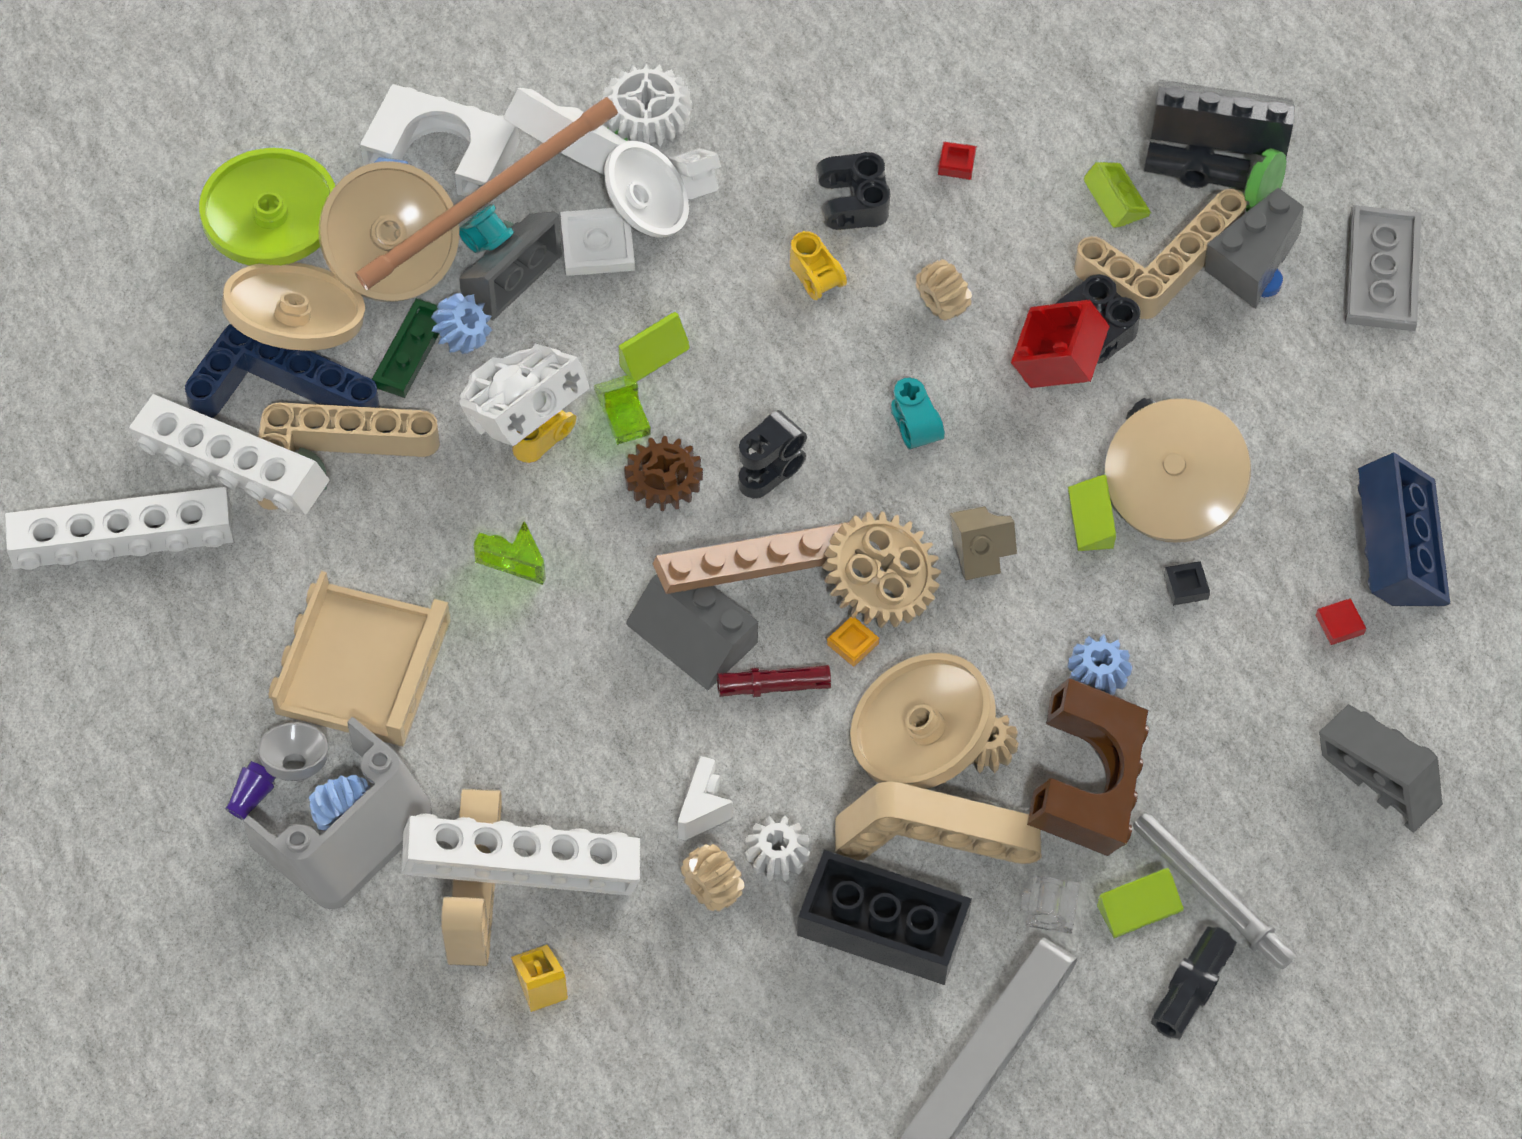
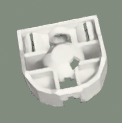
[459,343,590,446]

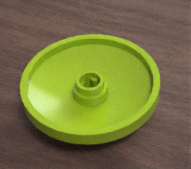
[199,148,335,266]

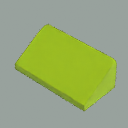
[1084,162,1151,228]
[618,312,690,382]
[1068,475,1116,551]
[1097,868,1184,938]

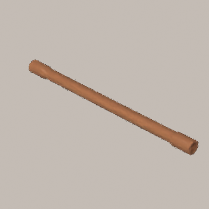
[355,97,618,290]

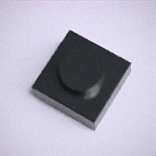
[1164,561,1210,606]

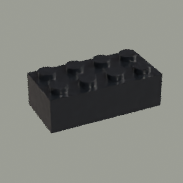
[797,850,972,985]

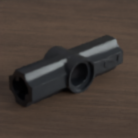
[1144,142,1250,190]
[1151,926,1237,1040]

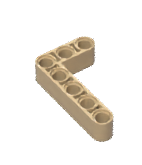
[1074,189,1247,319]
[257,403,440,510]
[835,781,1041,864]
[442,789,502,966]

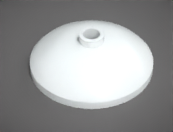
[605,141,689,238]

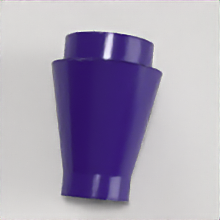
[225,761,276,820]

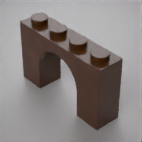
[1027,678,1149,856]

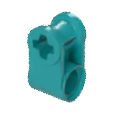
[459,204,514,253]
[891,377,945,450]

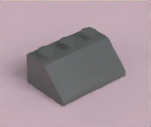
[459,211,562,321]
[626,574,758,691]

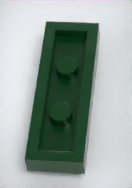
[372,298,439,398]

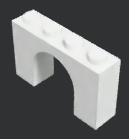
[360,84,519,204]

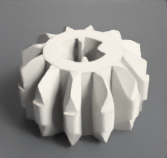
[745,815,810,882]

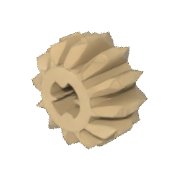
[916,259,972,321]
[970,713,1019,774]
[681,844,745,911]

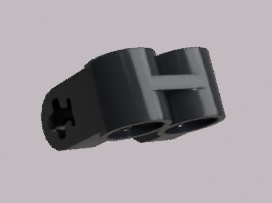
[816,152,891,230]
[1055,274,1141,364]
[738,410,807,499]

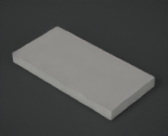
[1345,205,1421,331]

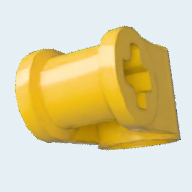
[789,231,847,300]
[512,410,577,463]

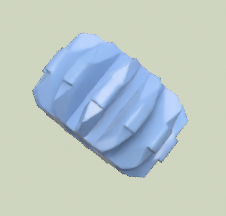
[431,293,492,354]
[1068,634,1132,695]
[309,775,371,831]

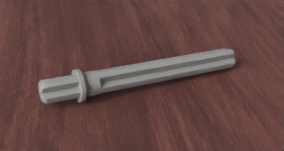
[1133,813,1295,969]

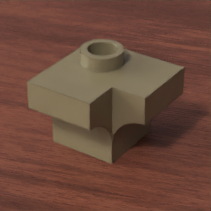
[950,506,1017,580]

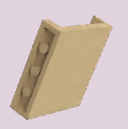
[269,571,451,747]

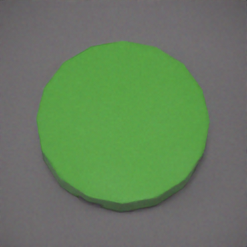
[1244,148,1287,212]

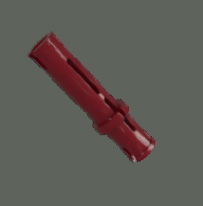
[717,665,831,697]

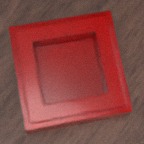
[938,141,977,180]
[1315,598,1366,645]

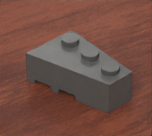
[1205,188,1304,308]
[1319,704,1443,833]

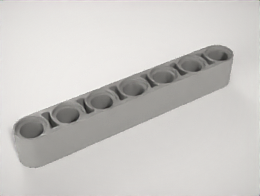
[900,937,1078,1139]

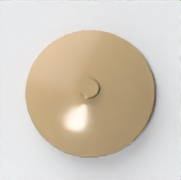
[319,161,459,302]
[222,262,365,351]
[1105,399,1251,543]
[850,653,996,789]

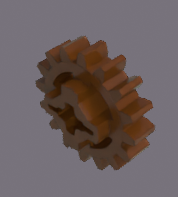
[624,436,703,511]

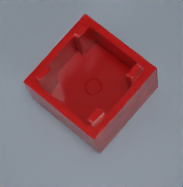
[1011,300,1109,388]

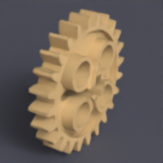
[822,511,941,628]

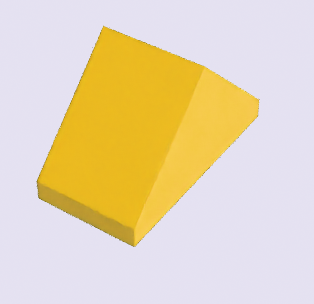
[511,944,568,1012]

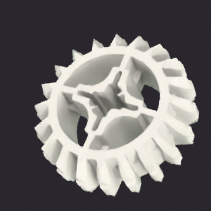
[602,63,692,148]

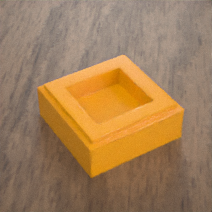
[827,617,879,667]

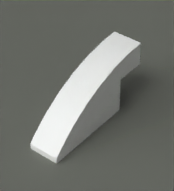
[503,88,627,175]

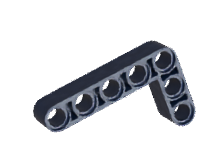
[185,324,380,418]

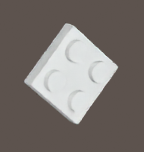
[560,208,635,276]

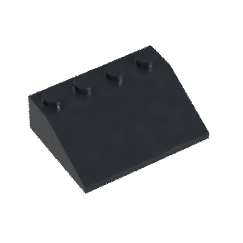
[1151,79,1295,158]

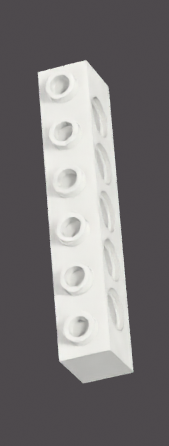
[129,394,330,515]
[5,487,234,570]
[402,814,640,896]

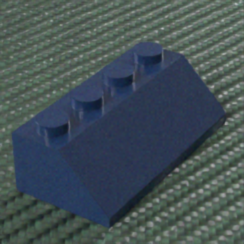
[1358,452,1451,606]

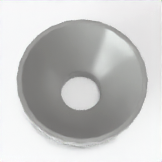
[258,723,328,782]

